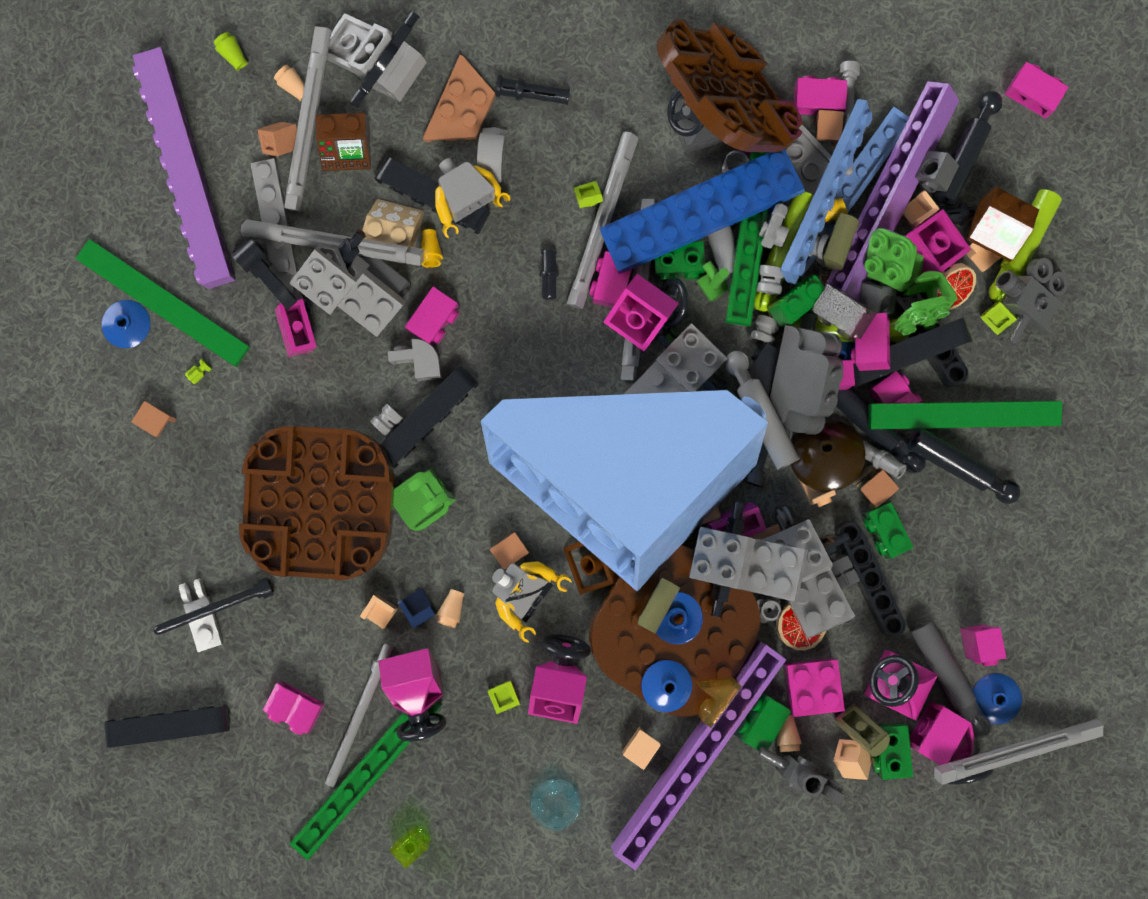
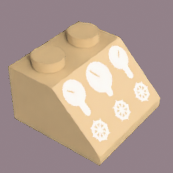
[362,199,424,247]

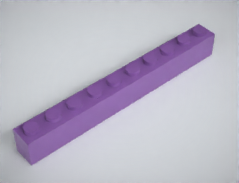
[132,47,236,289]
[823,81,959,315]
[611,640,786,871]

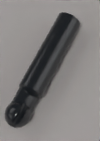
[933,91,1002,206]
[836,387,926,474]
[907,428,1021,504]

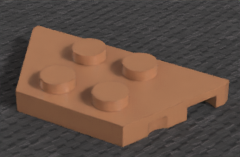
[423,55,496,142]

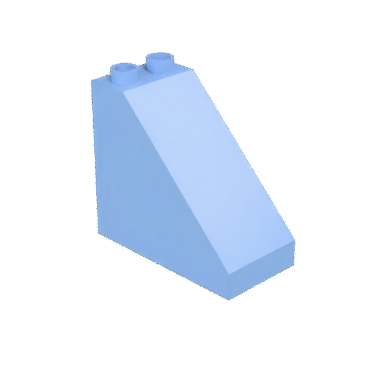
[481,390,768,591]

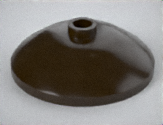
[790,419,866,491]

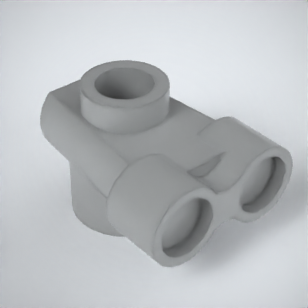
[759,204,789,248]

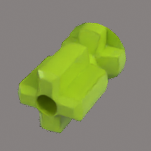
[185,359,212,384]

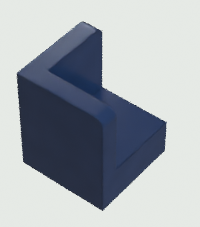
[398,589,437,628]

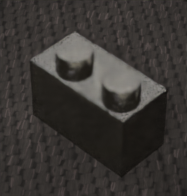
[812,284,877,340]

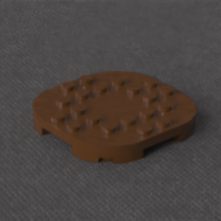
[657,18,803,152]
[239,426,394,580]
[589,545,760,717]

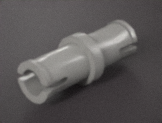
[863,440,906,479]

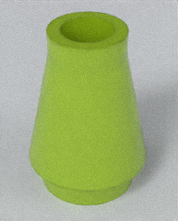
[213,32,248,71]

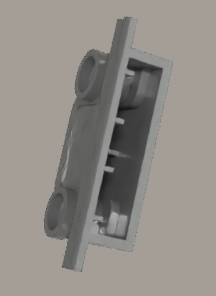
[770,313,843,440]

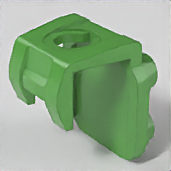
[865,228,924,292]
[893,271,958,335]
[393,467,457,531]

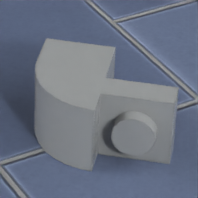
[477,127,508,183]
[388,339,443,381]

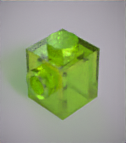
[389,824,431,869]

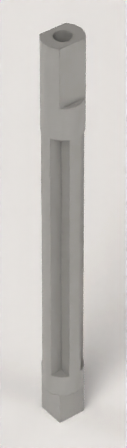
[284,26,332,212]
[567,132,639,309]
[621,199,659,382]
[241,219,424,266]
[934,719,1104,785]

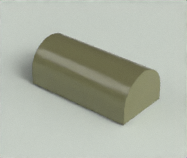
[823,213,859,270]
[638,578,680,634]
[834,704,890,757]

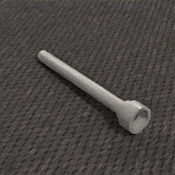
[840,61,860,176]

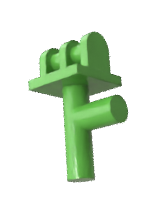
[696,261,729,302]

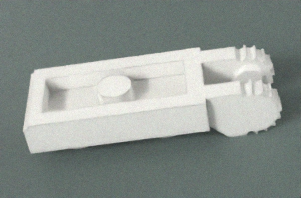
[179,578,224,652]

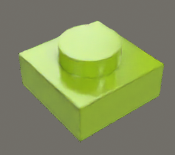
[573,181,603,208]
[981,300,1017,335]
[487,680,521,714]

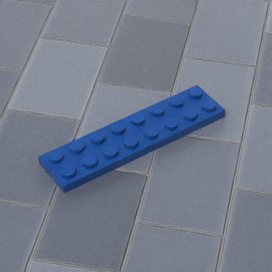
[599,149,804,274]

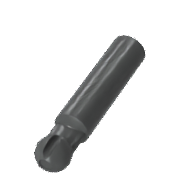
[910,620,992,739]

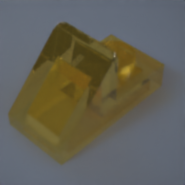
[698,677,742,728]

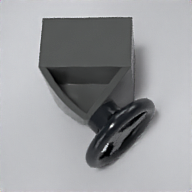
[667,89,723,154]

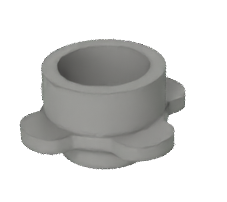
[757,597,781,623]

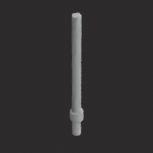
[325,643,394,787]

